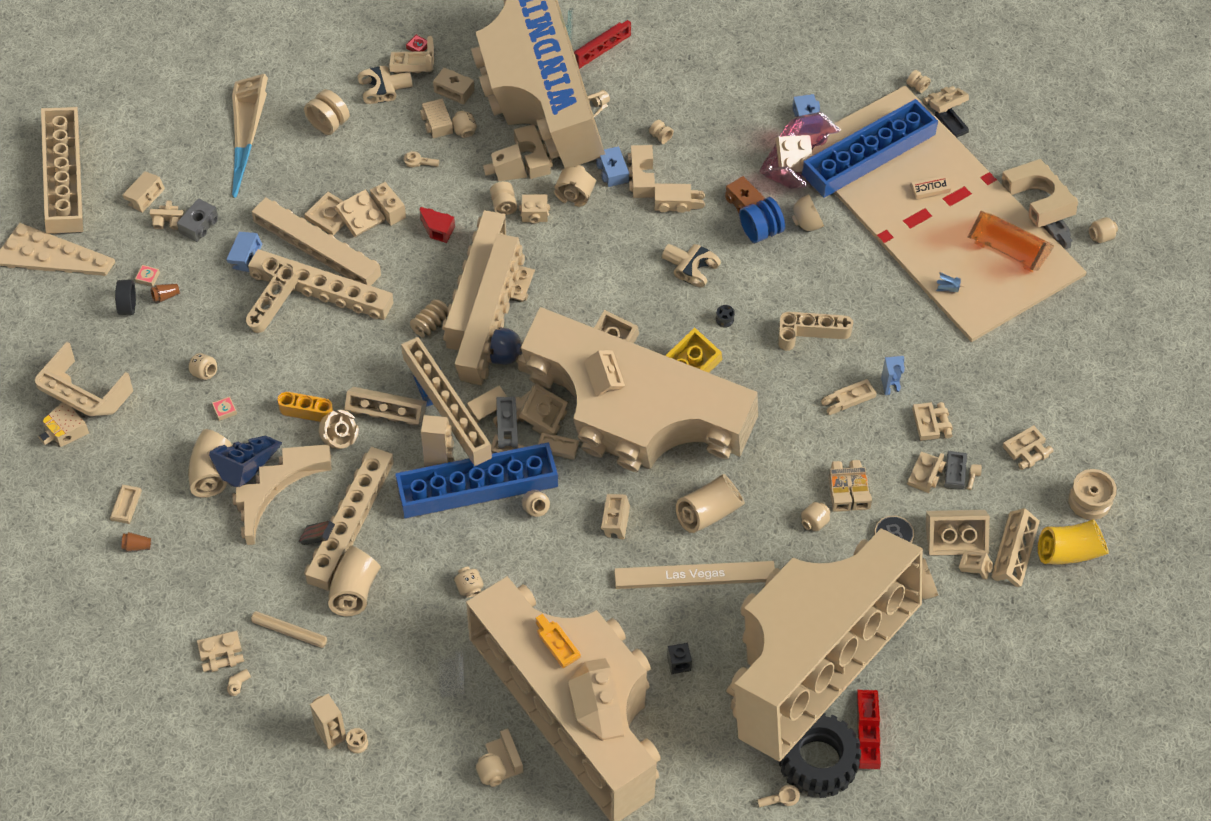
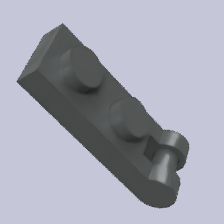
[496,397,518,449]

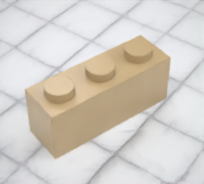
[310,694,346,749]

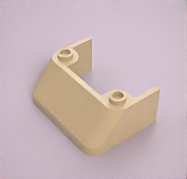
[35,342,133,416]

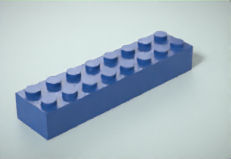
[802,99,938,198]
[395,442,558,518]

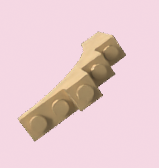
[232,444,332,545]

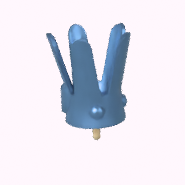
[936,272,965,292]

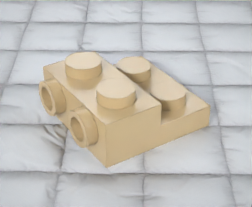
[518,383,568,435]

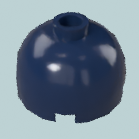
[490,327,522,365]

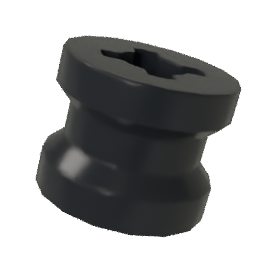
[716,305,735,328]

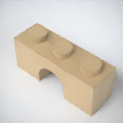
[514,124,553,179]
[627,145,655,198]

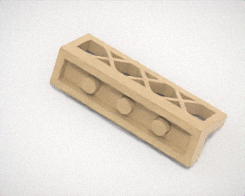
[991,508,1040,587]

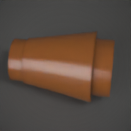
[150,283,180,303]
[121,532,151,552]

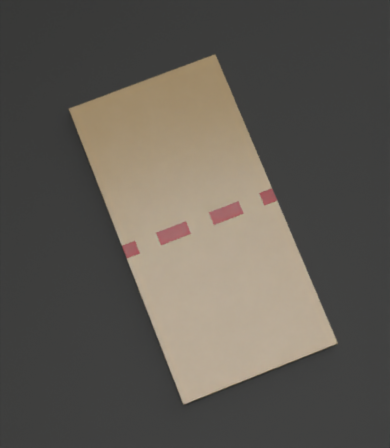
[810,86,1087,342]

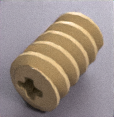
[410,299,448,338]

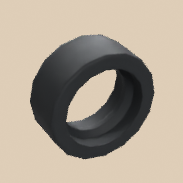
[115,280,136,315]

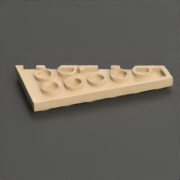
[0,223,115,276]

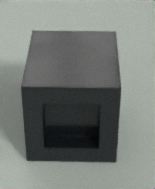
[667,643,692,675]

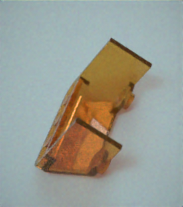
[968,211,1054,273]

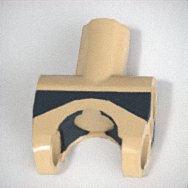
[358,66,413,104]
[662,244,721,288]

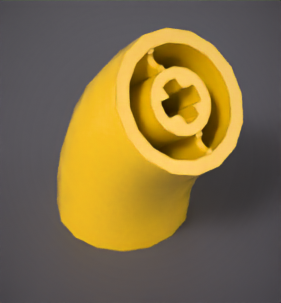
[1038,519,1109,565]

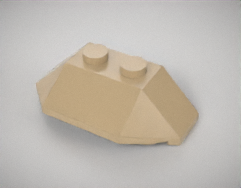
[568,658,624,741]

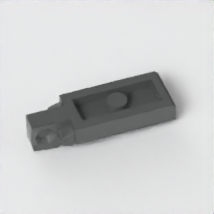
[1043,219,1073,249]

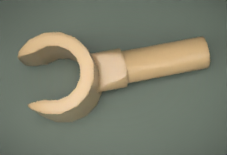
[967,464,982,490]

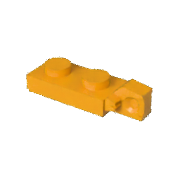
[535,613,581,668]

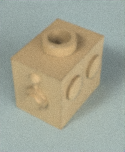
[519,194,550,223]

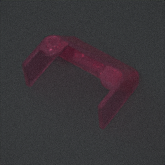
[760,112,841,189]

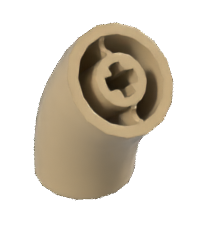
[188,429,233,497]
[676,474,745,533]
[328,545,381,616]

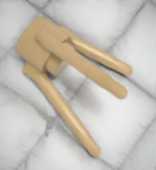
[588,90,610,117]

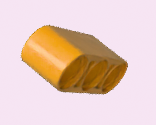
[277,392,333,422]

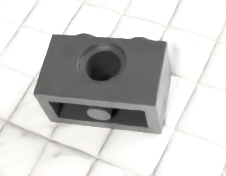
[177,198,218,242]

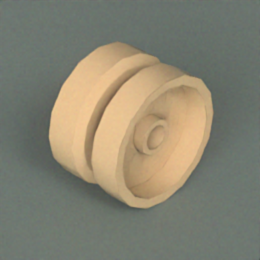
[304,89,350,135]
[1068,469,1117,520]

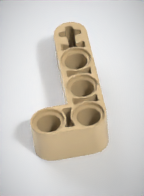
[246,257,298,333]
[778,312,853,351]

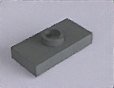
[944,451,967,490]

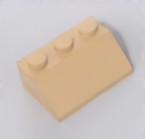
[926,510,990,555]

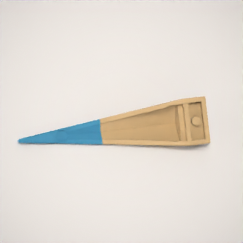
[232,74,268,198]

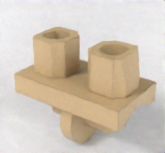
[150,200,184,230]

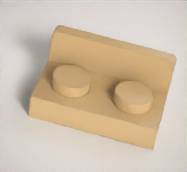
[907,451,946,493]

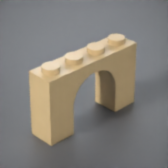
[1002,159,1078,228]

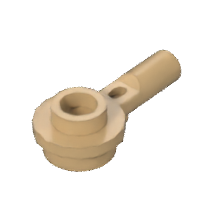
[404,151,439,167]
[757,785,800,808]

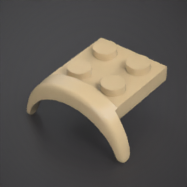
[389,36,434,74]

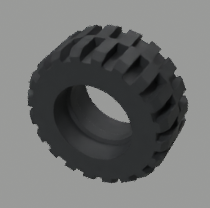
[779,713,861,798]

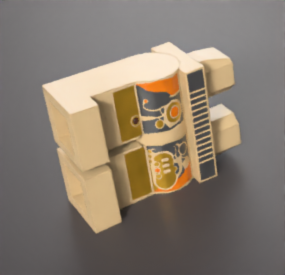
[829,460,872,512]

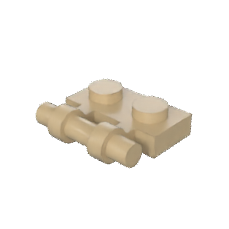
[923,86,969,113]
[912,402,953,441]
[1002,426,1054,470]
[197,631,244,672]

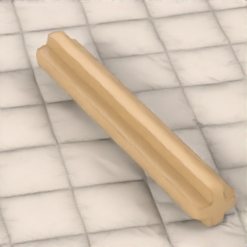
[251,611,327,648]

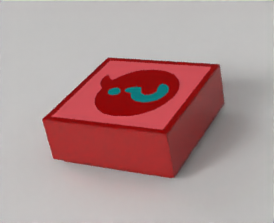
[406,34,427,52]

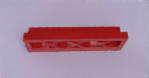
[574,20,631,69]

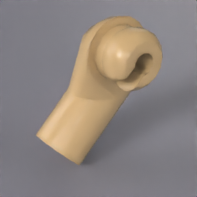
[227,669,251,696]

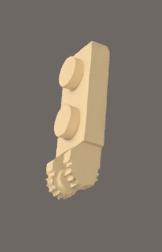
[821,379,877,415]

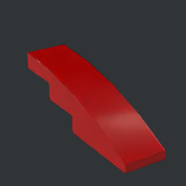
[857,689,881,769]

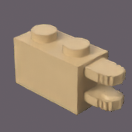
[654,183,705,213]

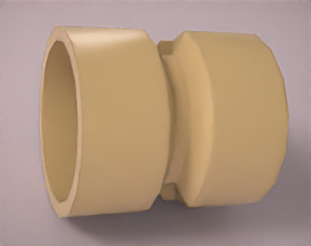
[490,181,517,215]

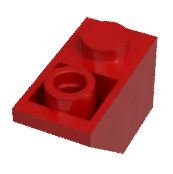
[419,207,455,243]

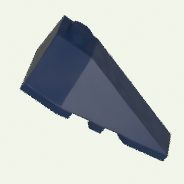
[209,435,282,487]

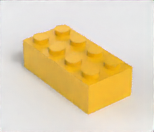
[665,327,722,373]

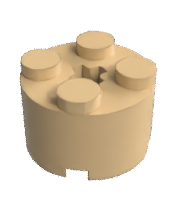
[554,165,596,207]

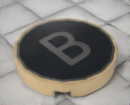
[874,516,914,543]

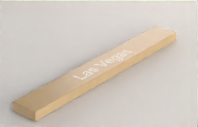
[614,561,775,589]

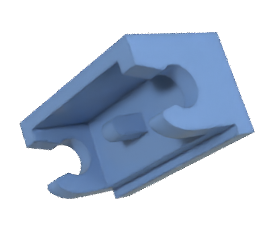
[226,232,262,272]
[881,356,905,395]

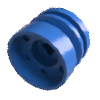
[739,197,785,244]

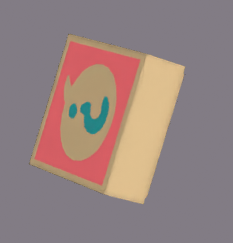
[135,265,160,287]
[212,396,237,421]

